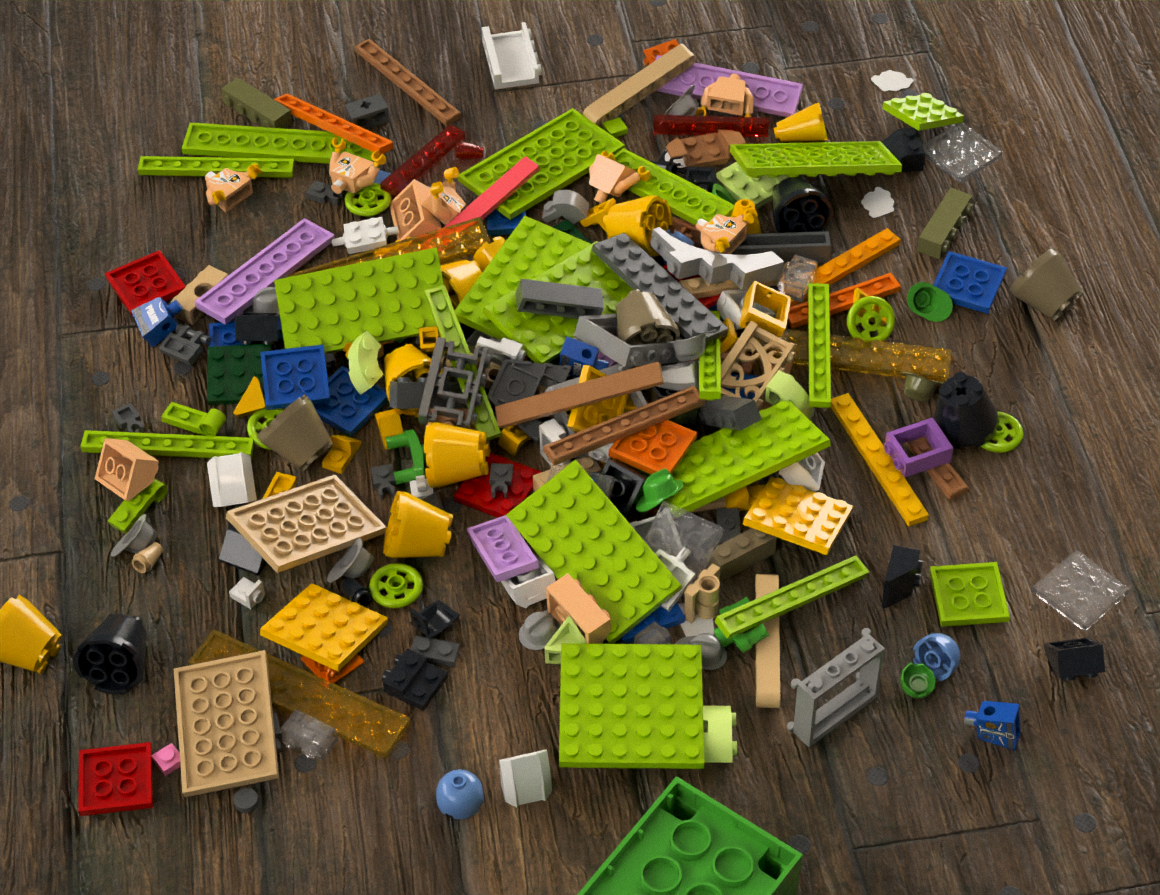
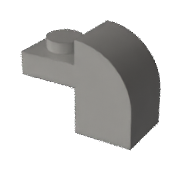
[542,190,589,224]

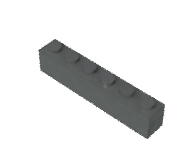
[732,231,831,264]

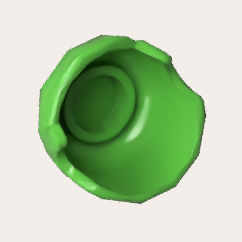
[900,662,936,698]

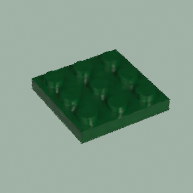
[207,344,271,405]

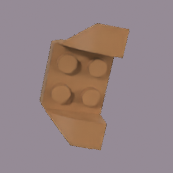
[666,129,746,167]

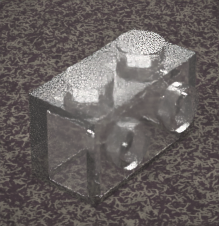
[777,254,817,302]

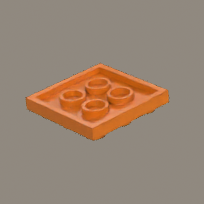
[608,420,697,475]

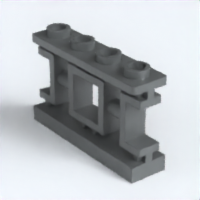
[418,337,492,429]

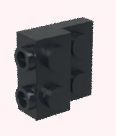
[382,648,448,711]

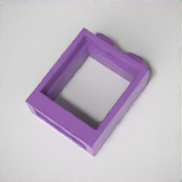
[884,417,953,478]

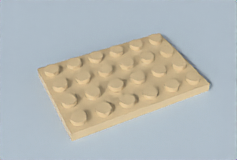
[226,475,387,573]
[174,650,279,797]

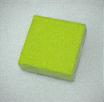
[602,117,628,137]

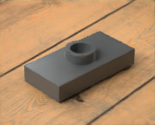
[717,508,740,545]

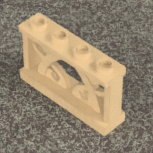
[721,321,796,411]

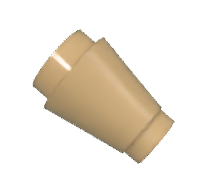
[132,542,163,573]

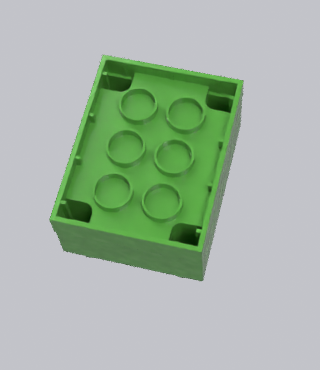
[577,776,803,895]

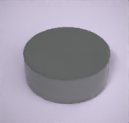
[234,788,259,813]

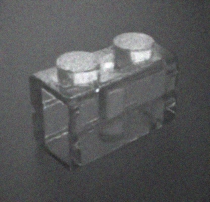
[281,709,338,760]

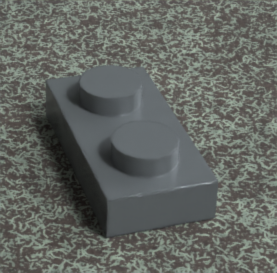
[411,636,460,667]

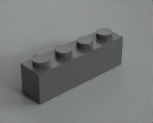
[516,279,604,319]
[390,377,467,409]
[696,395,762,431]

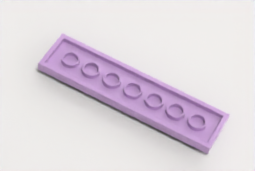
[655,55,803,117]
[195,218,335,325]

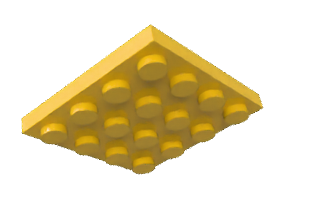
[743,476,853,555]
[260,583,388,671]

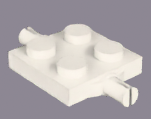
[332,217,399,254]
[655,546,696,612]

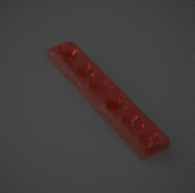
[653,115,769,137]
[380,125,465,196]

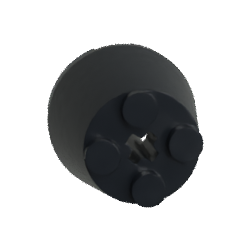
[772,176,833,233]
[934,372,998,449]
[74,614,147,694]

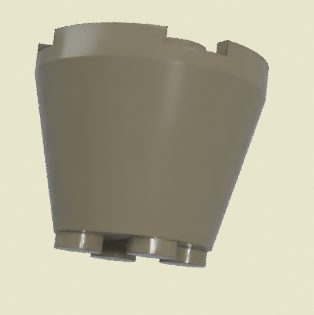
[1009,248,1084,322]
[615,289,680,346]
[256,394,334,471]

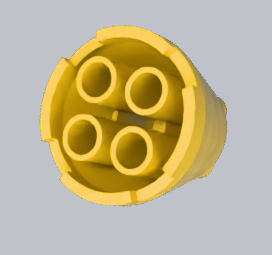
[603,195,672,256]
[441,260,482,323]
[384,344,448,417]
[424,422,490,488]
[383,491,453,558]
[0,595,63,674]

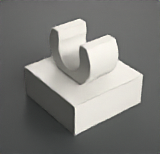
[410,475,433,500]

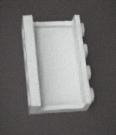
[482,22,542,89]

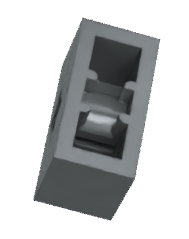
[345,94,390,129]

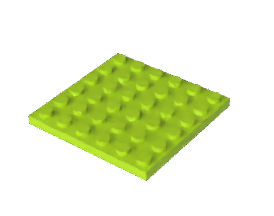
[559,643,704,769]

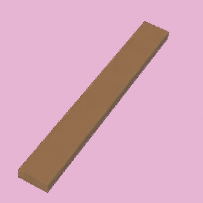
[355,39,461,126]
[495,362,664,429]
[543,386,705,466]

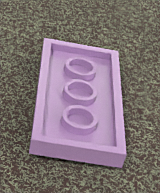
[467,515,539,582]

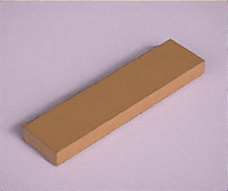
[904,436,969,500]

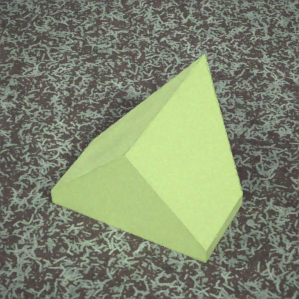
[545,615,588,664]

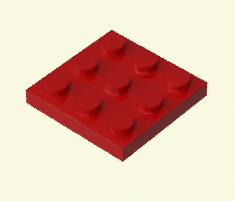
[105,250,186,316]
[454,453,542,518]
[78,742,153,816]

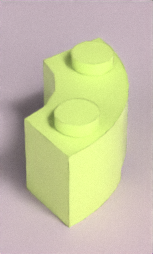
[347,331,384,395]
[765,370,814,420]
[703,706,737,763]

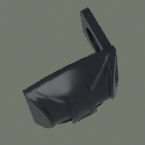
[686,167,717,193]
[409,600,460,639]

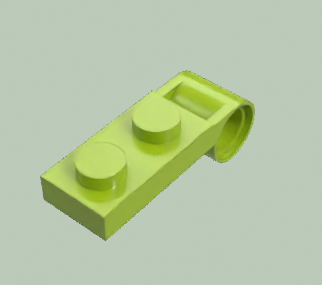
[161,402,226,436]
[108,478,168,534]

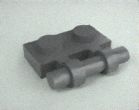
[158,325,211,365]

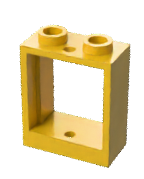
[739,281,791,338]

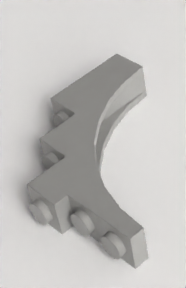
[650,227,784,290]

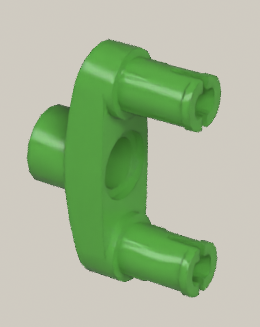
[386,429,426,485]
[713,596,770,653]

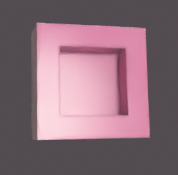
[151,743,181,776]

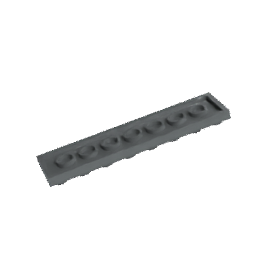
[592,233,729,344]

